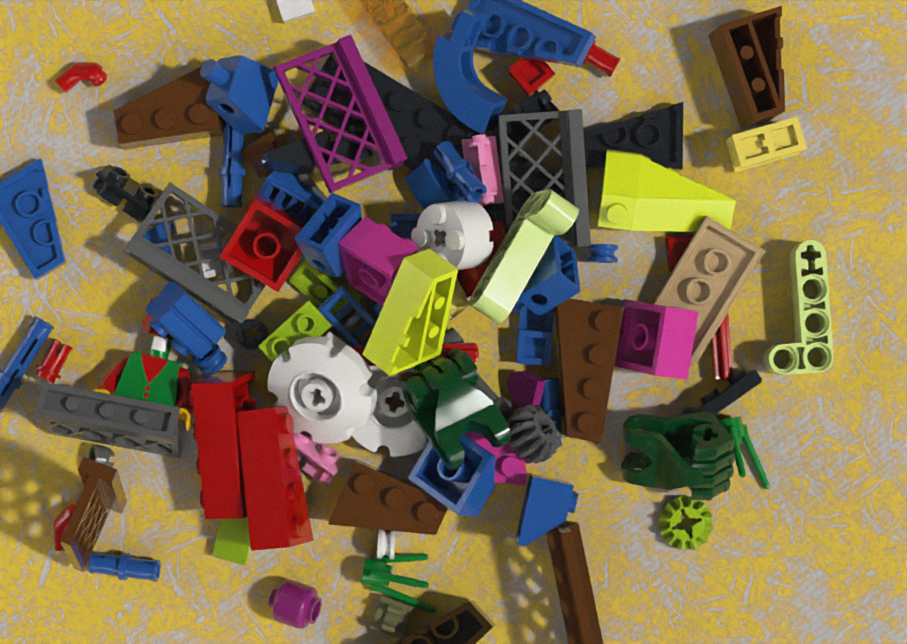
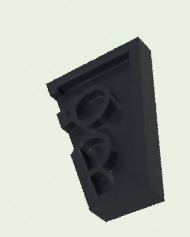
[583,102,683,170]

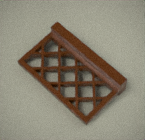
[60,457,127,572]
[546,523,603,644]

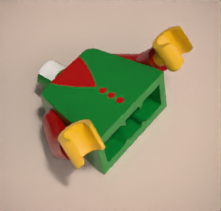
[93,335,193,431]

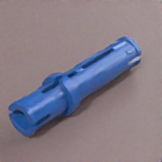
[219,120,246,208]
[0,316,54,414]

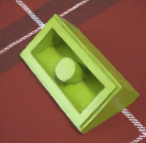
[288,259,364,323]
[212,517,250,565]

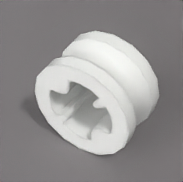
[377,530,396,560]

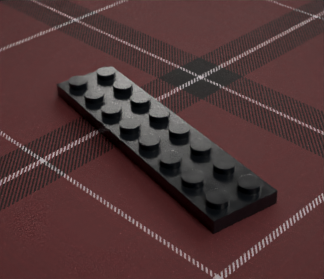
[302,54,563,225]

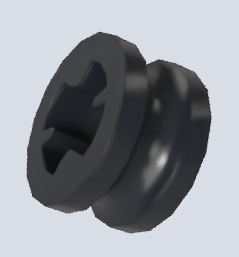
[236,319,268,350]

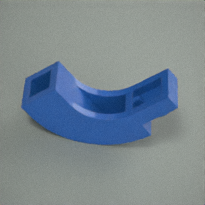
[433,7,507,134]

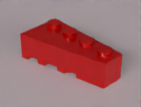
[189,370,255,519]
[237,407,314,551]

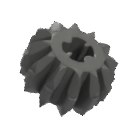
[506,404,561,464]

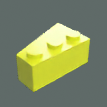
[362,249,458,376]

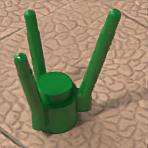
[718,416,770,489]
[361,554,436,613]

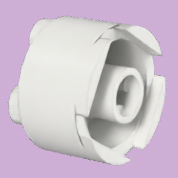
[411,200,493,270]

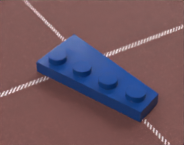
[466,0,596,67]

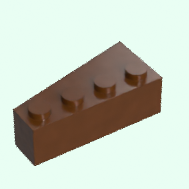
[555,298,624,443]

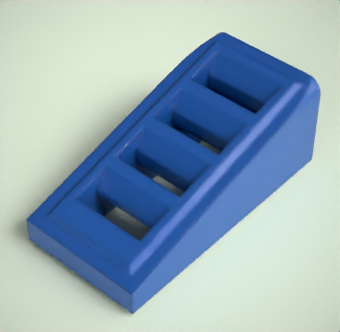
[257,171,325,223]
[317,286,376,346]

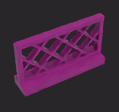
[273,34,408,193]

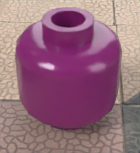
[268,580,322,629]

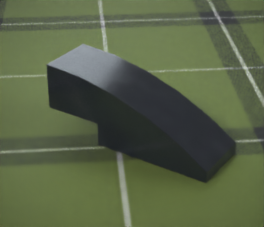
[258,130,373,175]

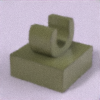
[370,594,414,639]

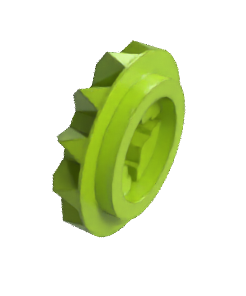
[658,496,713,550]

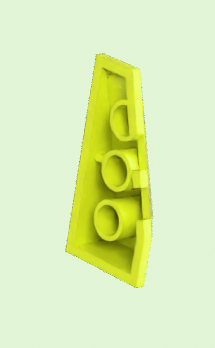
[597,150,736,232]

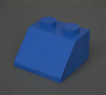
[408,434,495,517]
[515,473,578,546]

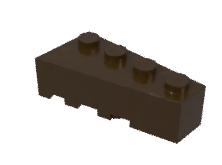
[394,600,495,644]

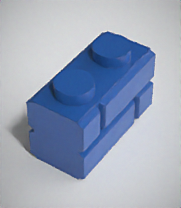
[145,281,226,359]

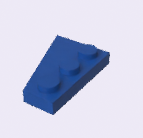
[0,158,66,280]

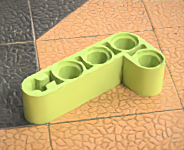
[469,189,579,324]
[763,240,833,375]

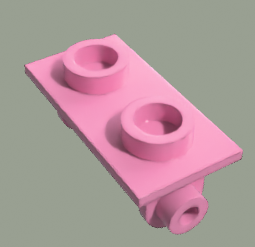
[462,134,504,206]
[293,431,346,484]

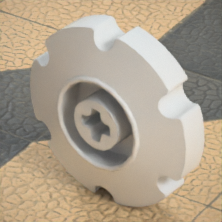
[267,336,377,443]
[352,364,431,457]

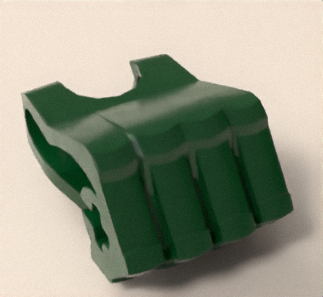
[398,348,510,470]
[621,412,735,501]

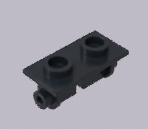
[489,89,560,152]
[93,165,166,223]

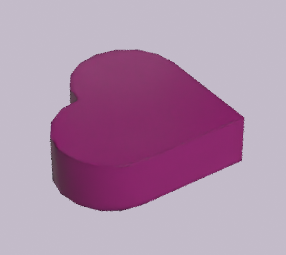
[507,371,545,410]

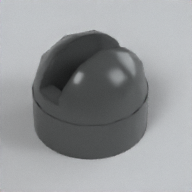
[88,445,115,467]

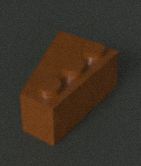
[708,6,785,130]
[113,66,224,150]
[328,460,448,535]

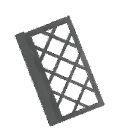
[497,109,591,247]
[123,182,266,326]
[33,382,182,458]

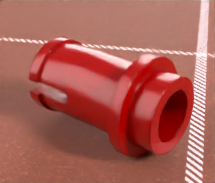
[582,40,621,77]
[35,338,73,384]

